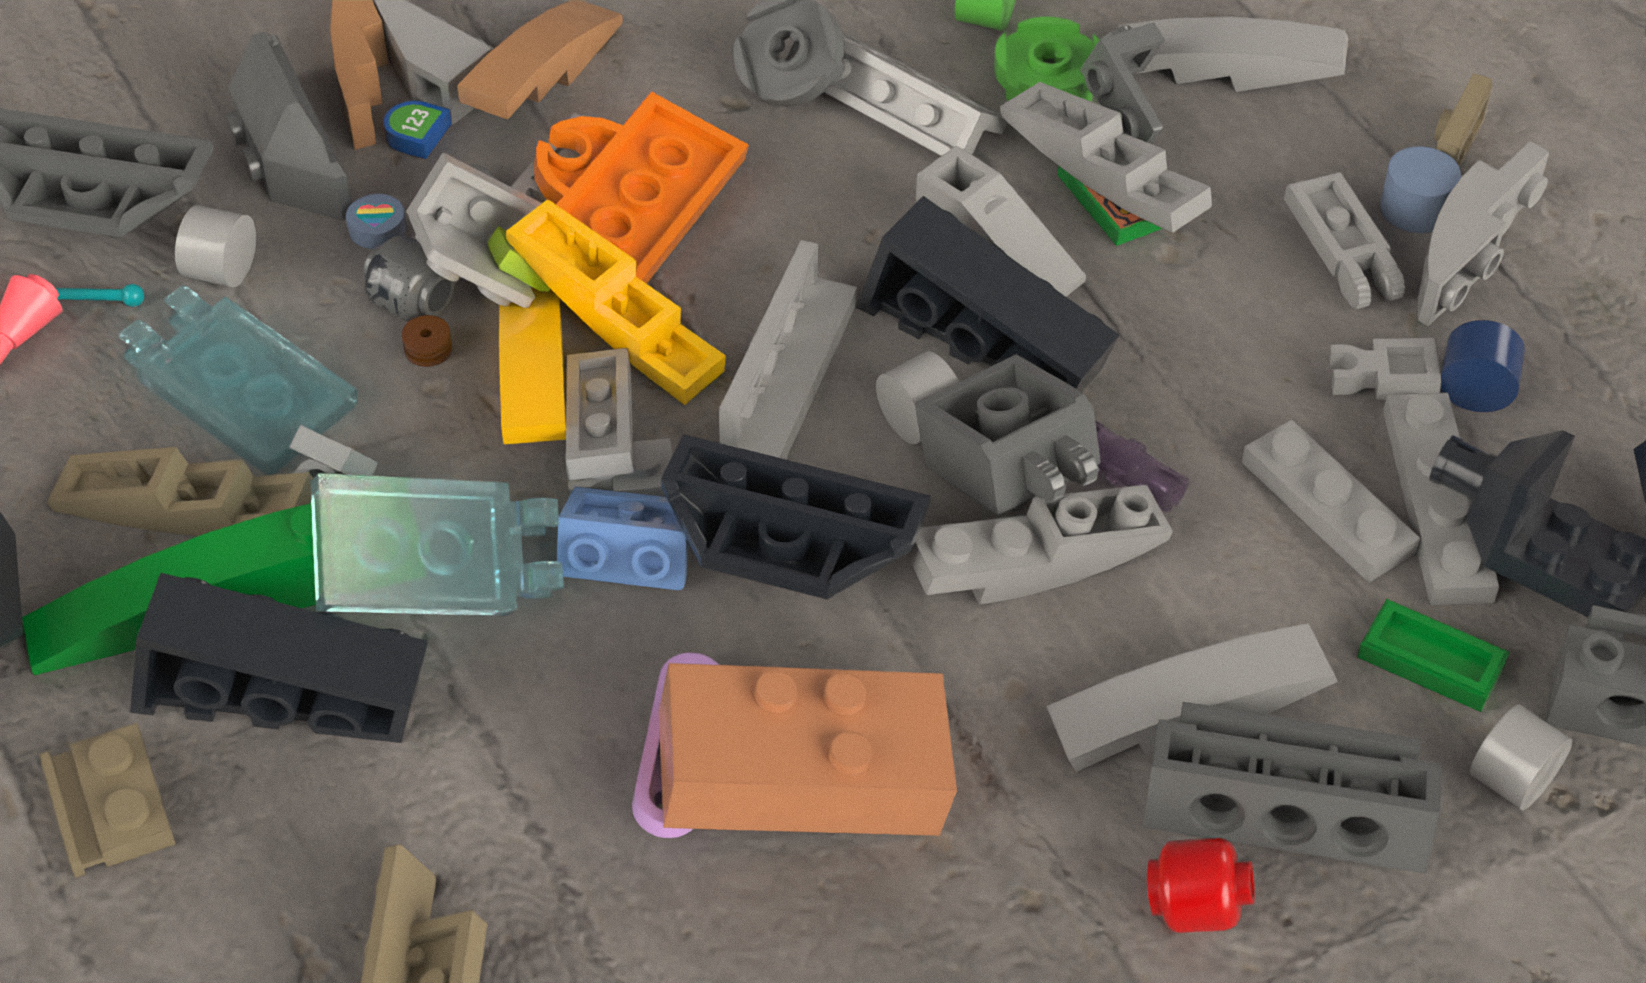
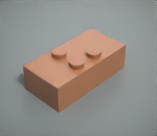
[659,663,957,836]

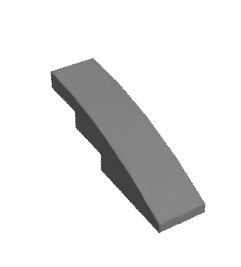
[1118,17,1348,92]
[1000,82,1212,233]
[1046,623,1338,772]

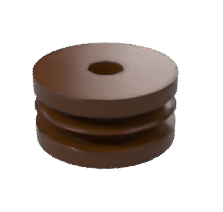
[402,315,453,367]

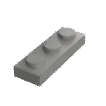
[566,348,634,480]
[1242,420,1421,583]

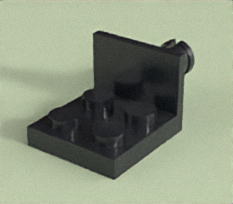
[1429,430,1646,617]

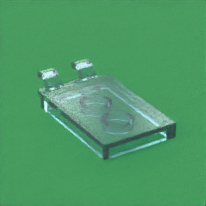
[119,285,358,475]
[310,473,564,616]

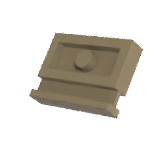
[39,723,176,878]

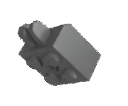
[915,354,1101,515]

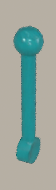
[56,283,145,307]

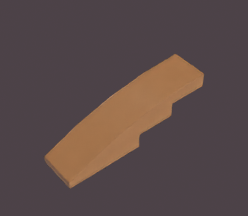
[330,0,389,150]
[457,0,623,120]

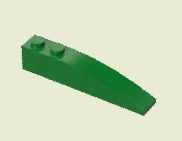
[22,481,425,676]

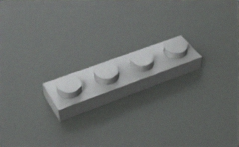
[1383,393,1499,605]

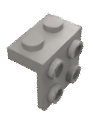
[406,153,542,308]

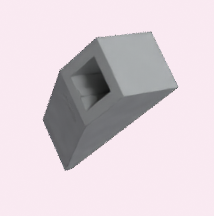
[372,0,493,125]
[916,145,1086,297]

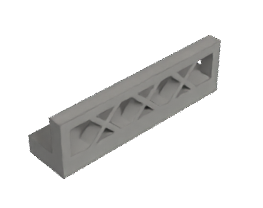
[786,31,1008,156]
[719,240,857,459]

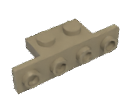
[361,844,487,983]

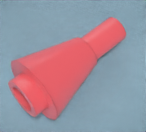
[0,274,63,365]

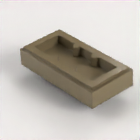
[1434,73,1494,167]

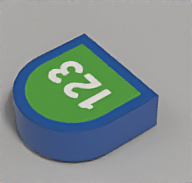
[384,101,452,159]

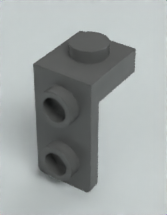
[1080,22,1165,144]

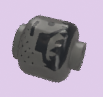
[364,235,455,322]

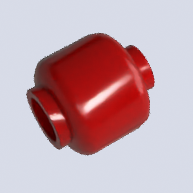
[1147,838,1255,933]

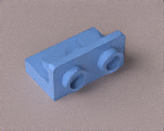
[557,487,690,590]

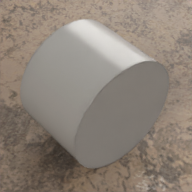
[175,204,256,287]
[876,351,959,444]
[1470,704,1572,810]

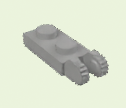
[1284,172,1405,310]

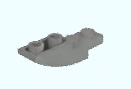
[1418,141,1550,326]
[907,485,1173,605]

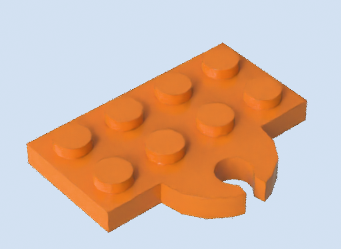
[534,91,749,284]

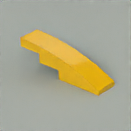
[506,199,726,405]
[499,288,566,444]

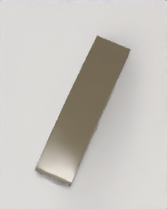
[47,447,320,536]

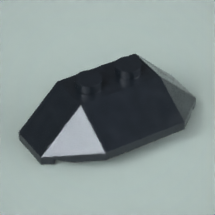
[661,434,930,600]

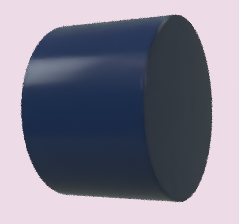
[1441,320,1525,412]

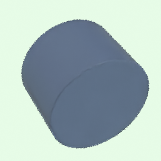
[1380,146,1461,233]

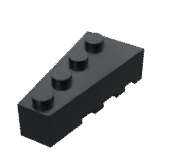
[856,196,1119,392]
[130,573,428,743]

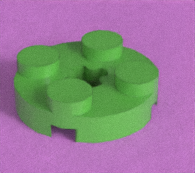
[994,17,1100,101]

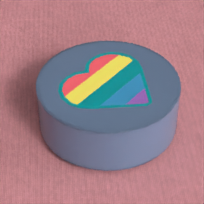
[346,194,407,249]

